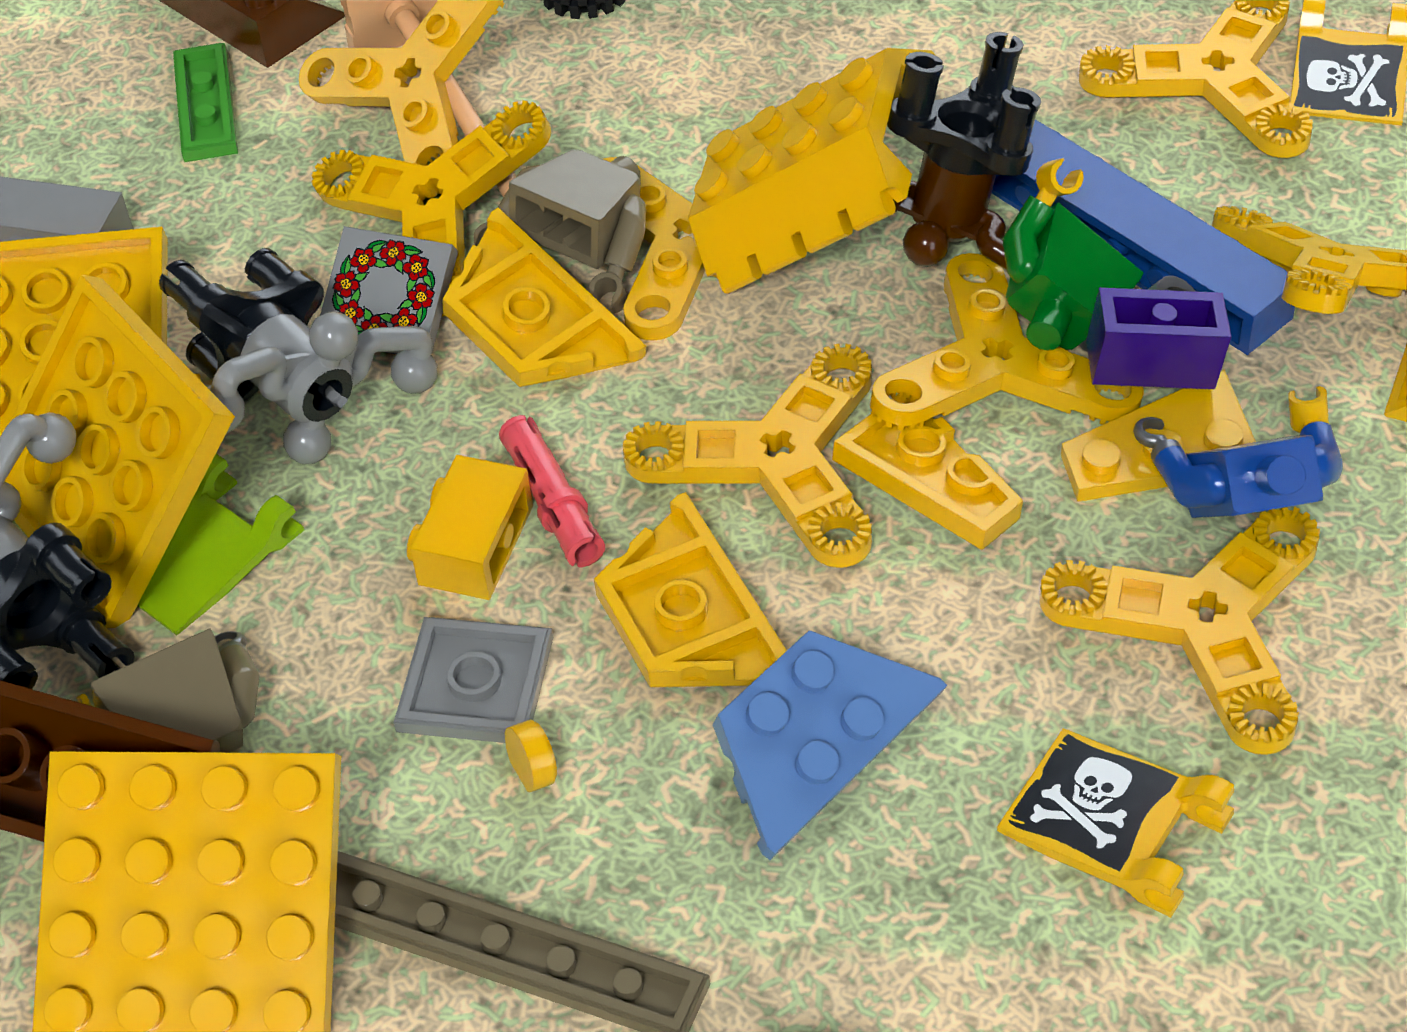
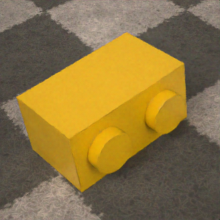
[407,454,533,600]

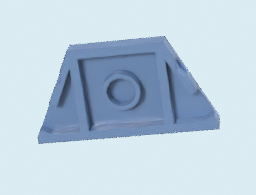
[712,630,947,860]

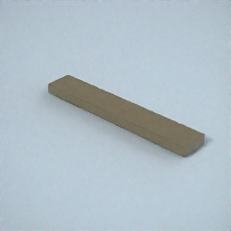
[335,851,710,1032]

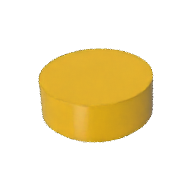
[505,719,557,792]

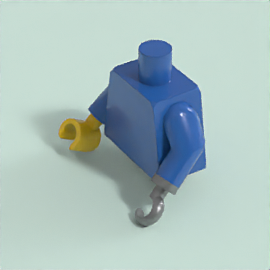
[1133,386,1343,518]

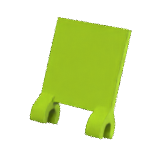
[137,453,305,636]

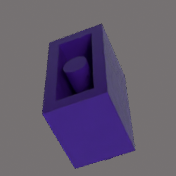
[1086,287,1231,389]

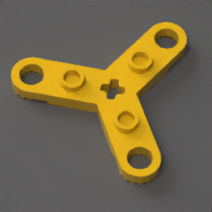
[299,0,505,194]
[1079,0,1313,158]
[311,100,551,317]
[603,157,705,341]
[1212,206,1407,314]
[870,253,1144,430]
[623,344,872,568]
[1039,506,1320,755]

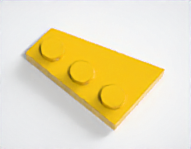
[1061,369,1256,502]
[832,393,1023,550]

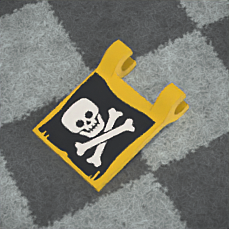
[1290,0,1407,126]
[997,728,1234,918]

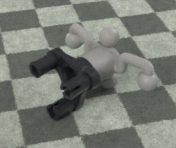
[159,248,437,464]
[0,412,135,689]

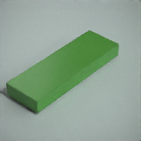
[173,43,238,163]

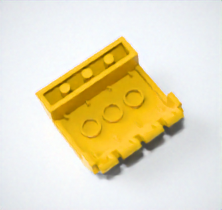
[688,48,936,294]

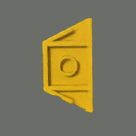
[443,208,646,387]
[594,492,787,687]

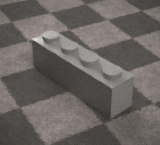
[0,176,133,242]

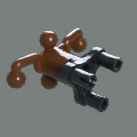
[887,32,1041,270]

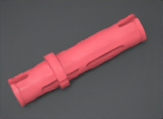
[499,415,605,567]

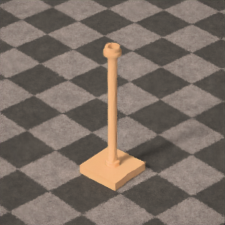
[340,0,516,197]

